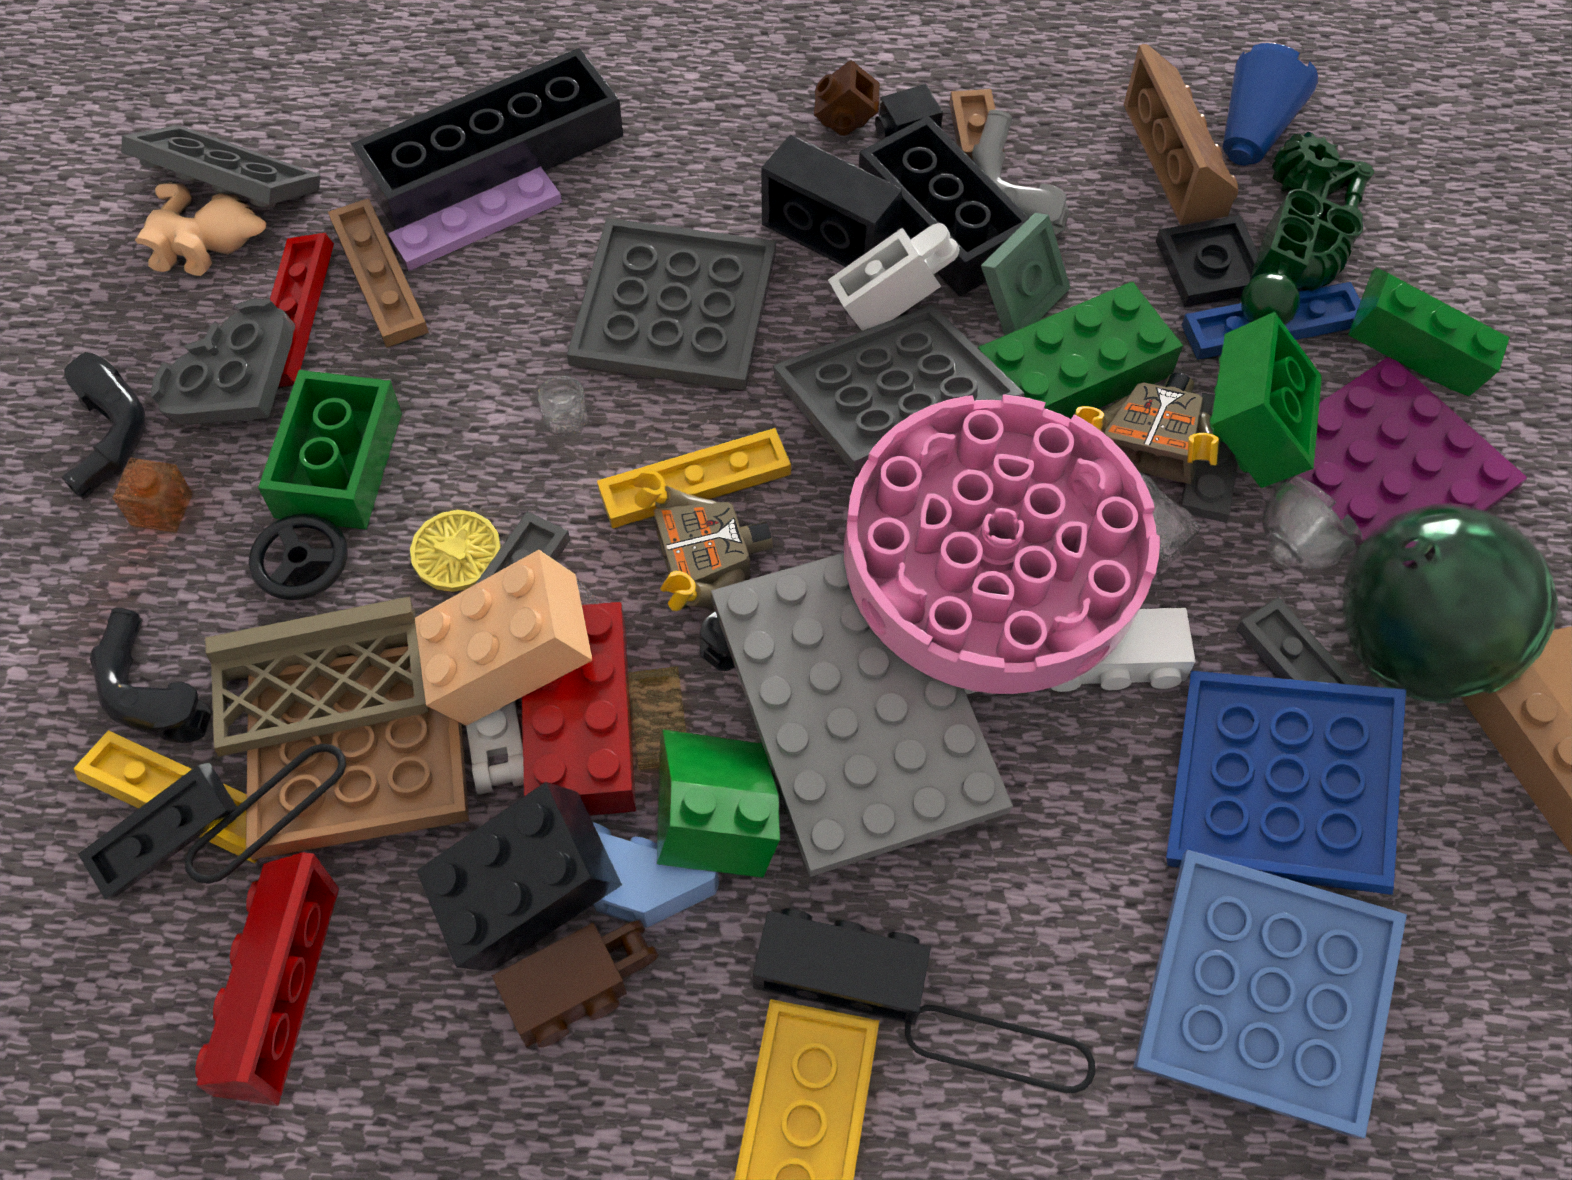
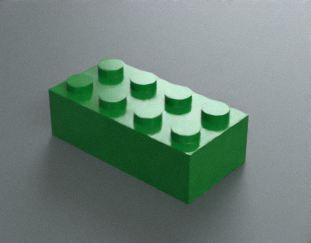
[978,281,1183,419]

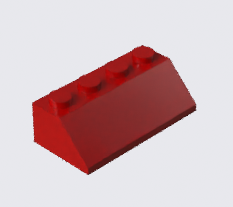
[195,852,339,1106]

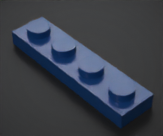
[1181,282,1360,360]

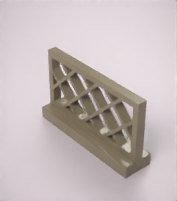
[205,596,429,757]

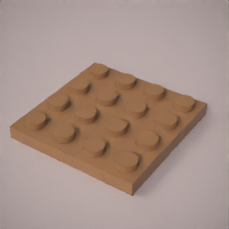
[246,646,469,860]

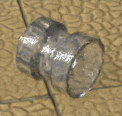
[538,376,588,437]

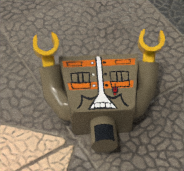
[1075,372,1222,484]
[633,469,773,611]

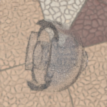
[1262,476,1363,571]

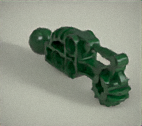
[1241,132,1374,325]

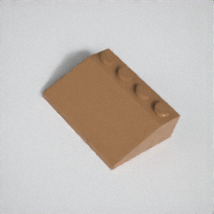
[1449,626,1572,855]

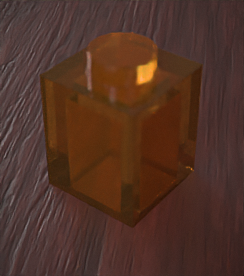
[112,458,193,533]

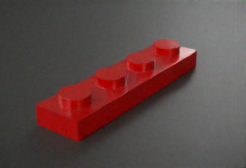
[270,233,334,387]

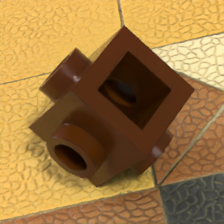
[814,60,880,136]

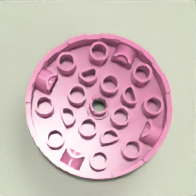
[844,395,1160,694]

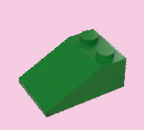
[656,729,780,878]

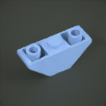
[593,822,719,928]

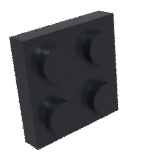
[1156,215,1258,307]

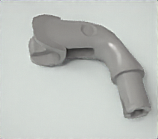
[972,110,1069,234]

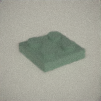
[981,213,1071,335]

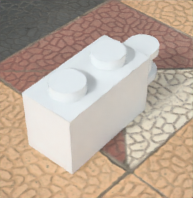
[828,223,960,331]

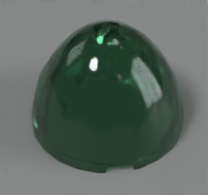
[1342,503,1558,703]

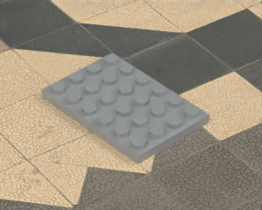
[711,553,1013,877]

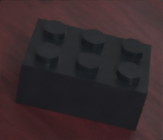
[761,135,903,267]
[416,782,622,971]

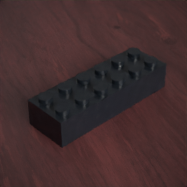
[351,48,623,230]

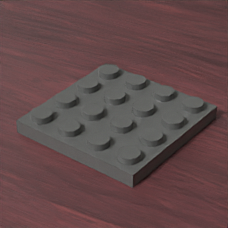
[567,218,776,391]
[773,305,1024,476]

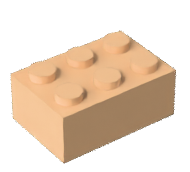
[415,550,592,726]

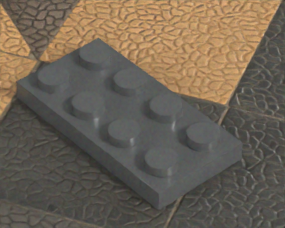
[121,125,321,208]

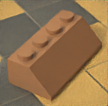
[1123,44,1238,225]

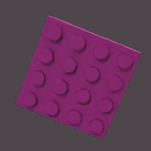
[1287,357,1527,579]

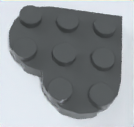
[151,298,295,425]

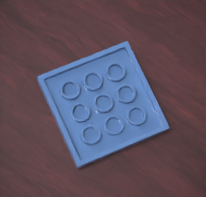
[1133,850,1407,1139]

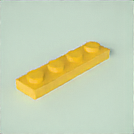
[597,428,791,529]
[73,730,258,863]

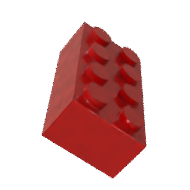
[522,602,636,816]

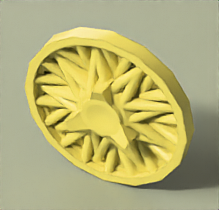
[410,510,501,592]

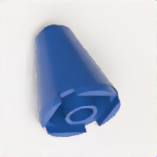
[1223,43,1318,166]

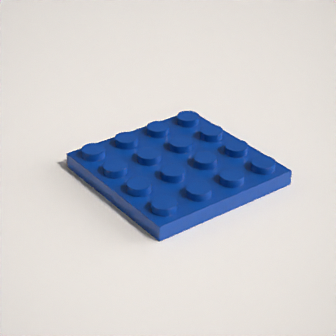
[1166,671,1406,895]

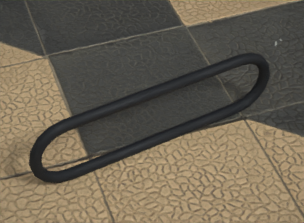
[184,744,346,884]
[905,1005,1096,1093]

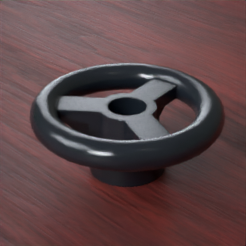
[249,514,348,600]

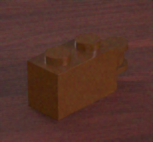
[491,920,659,1048]

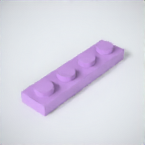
[388,167,562,271]

